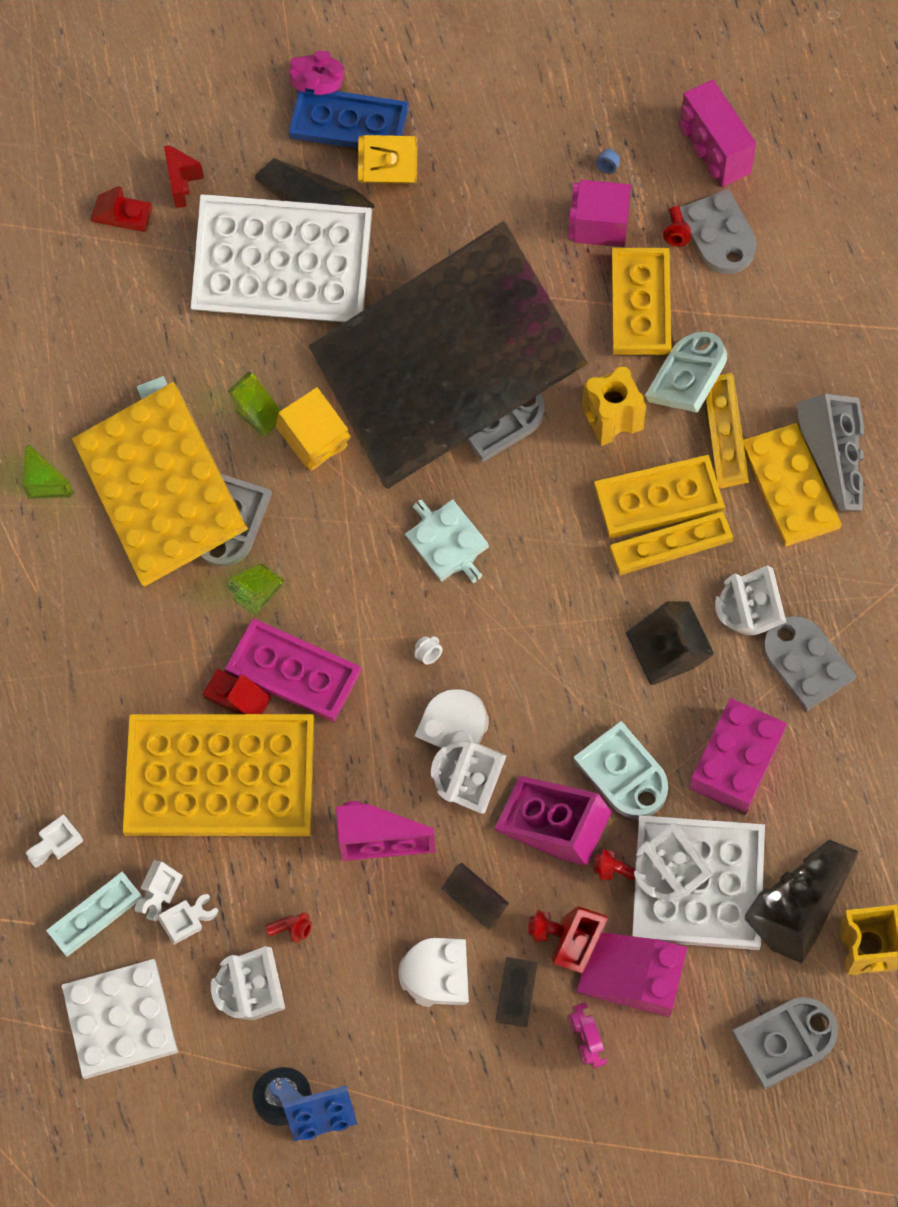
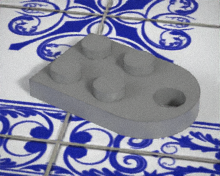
[680,189,757,274]
[450,380,544,463]
[201,474,272,567]
[764,616,857,712]
[732,997,838,1090]

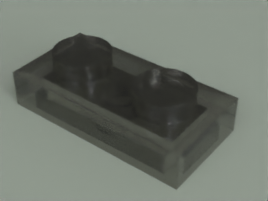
[441,863,509,930]
[496,957,538,1027]

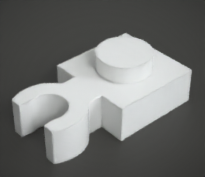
[135,860,183,921]
[158,894,218,945]

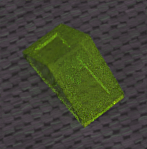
[23,445,74,499]

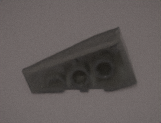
[255,158,374,209]
[745,840,858,963]

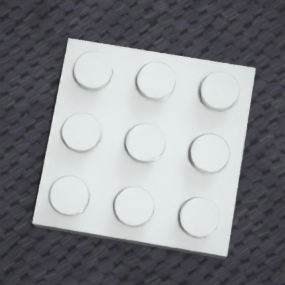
[62,959,178,1079]

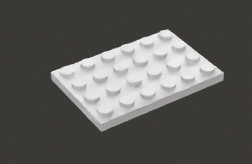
[191,194,372,324]

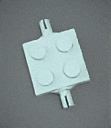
[405,499,489,583]

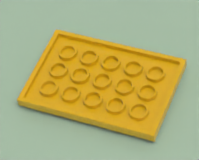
[72,382,248,587]
[123,714,314,836]

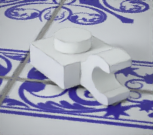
[26,814,83,868]

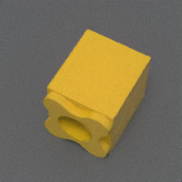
[358,135,418,184]
[582,366,646,446]
[275,387,351,471]
[839,905,898,975]

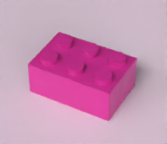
[679,79,756,187]
[689,698,787,815]

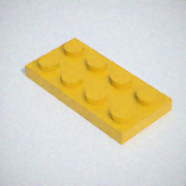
[612,248,671,355]
[743,423,842,547]
[594,455,725,539]

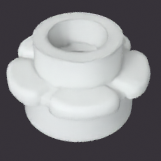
[414,636,443,664]

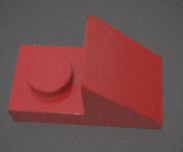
[164,145,204,208]
[90,186,153,232]
[202,668,271,714]
[552,906,608,973]

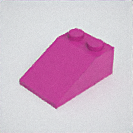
[494,776,612,866]
[336,801,436,861]
[577,932,687,1017]

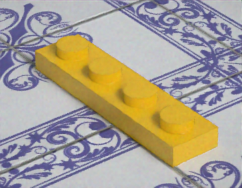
[706,372,749,489]
[610,511,733,576]

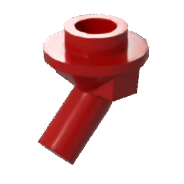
[663,206,691,247]
[594,849,636,880]
[528,910,564,942]
[265,912,312,943]

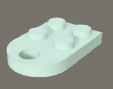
[645,332,727,413]
[573,721,668,819]

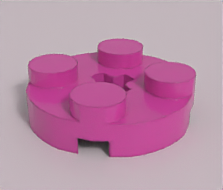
[289,51,344,95]
[567,1002,607,1069]

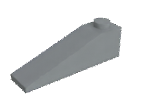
[796,394,864,512]

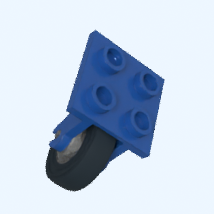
[252,1067,357,1142]

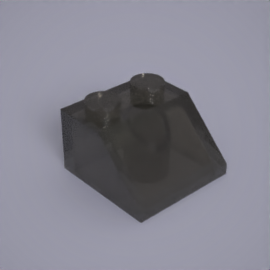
[626,601,714,685]

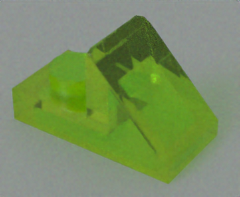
[227,372,281,436]
[226,563,284,615]

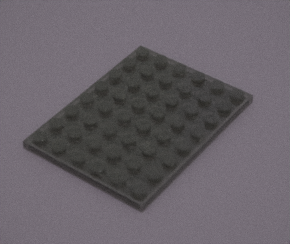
[308,221,588,489]

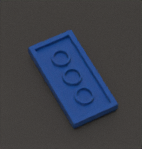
[289,88,409,149]

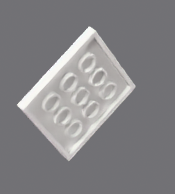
[632,815,765,950]

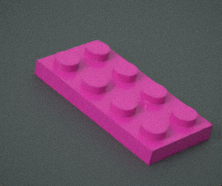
[225,618,362,723]

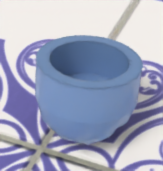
[596,149,620,174]

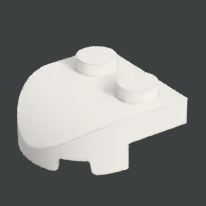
[715,565,786,635]
[415,689,489,748]
[431,741,507,813]
[634,823,714,900]
[398,938,469,1007]
[211,946,285,1020]

